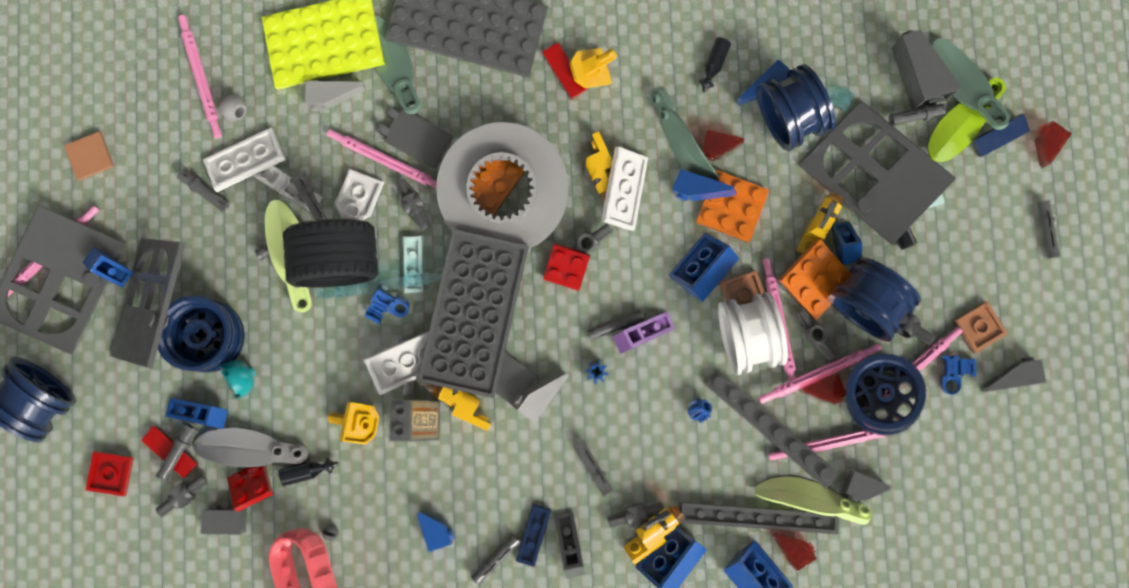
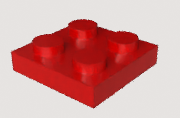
[543,243,591,291]
[85,451,134,497]
[227,465,273,512]

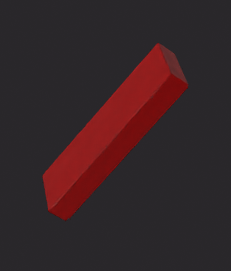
[542,43,587,100]
[141,426,199,478]

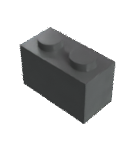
[201,505,247,535]

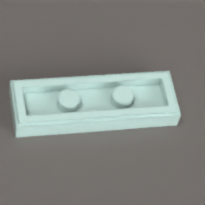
[403,236,424,294]

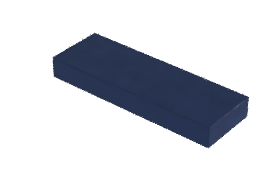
[972,114,1030,157]
[516,504,552,567]

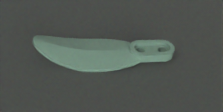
[375,16,421,114]
[932,38,1010,130]
[650,87,719,181]

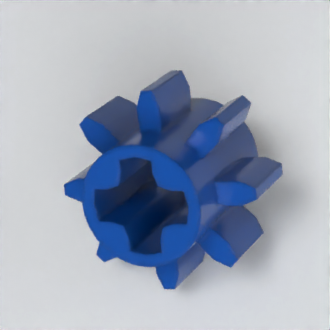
[585,360,609,384]
[688,397,712,423]

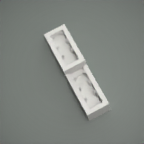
[253,166,323,211]

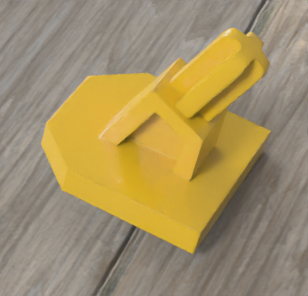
[569,48,617,88]
[327,402,379,444]

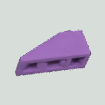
[613,312,675,354]

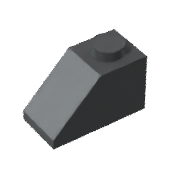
[842,470,892,502]

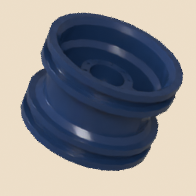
[756,64,836,152]
[158,296,245,373]
[0,357,77,443]

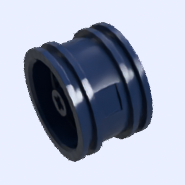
[828,257,921,342]
[846,354,926,436]

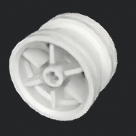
[718,292,788,375]

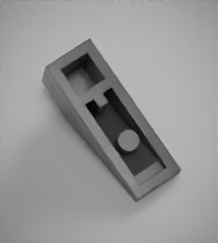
[981,357,1047,392]
[554,511,586,579]

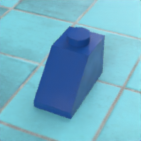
[831,221,862,265]
[82,247,134,288]
[417,511,455,552]

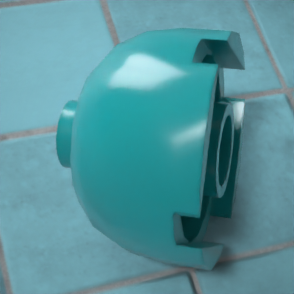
[219,360,256,400]

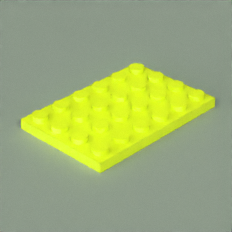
[262,0,385,90]

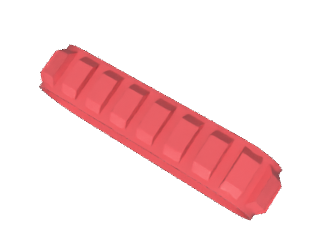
[268,528,337,588]

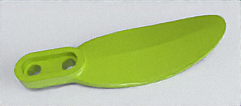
[928,78,1006,163]

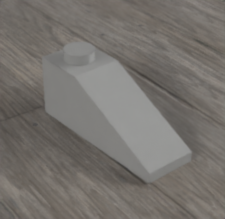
[305,81,366,111]
[512,370,569,423]

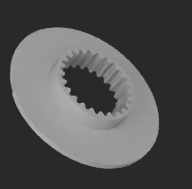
[436,122,569,249]

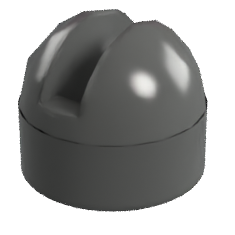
[322,524,339,541]

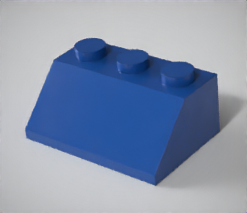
[668,233,739,302]
[635,526,707,588]
[723,540,793,588]

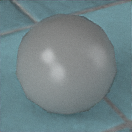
[220,95,247,122]

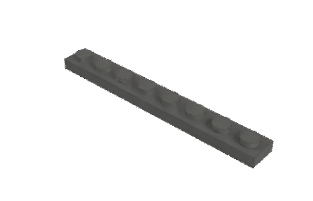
[705,370,839,489]
[680,502,839,534]

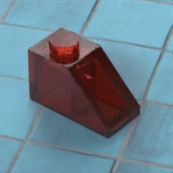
[1034,121,1072,168]
[701,130,745,161]
[799,374,846,405]
[772,533,817,572]

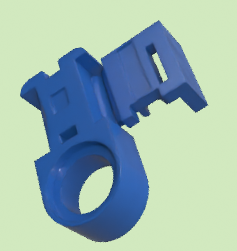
[364,285,410,324]
[940,356,976,395]

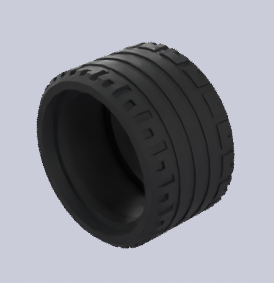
[282,219,378,288]

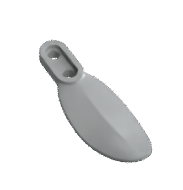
[193,428,308,467]

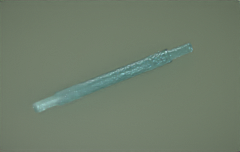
[317,272,443,300]

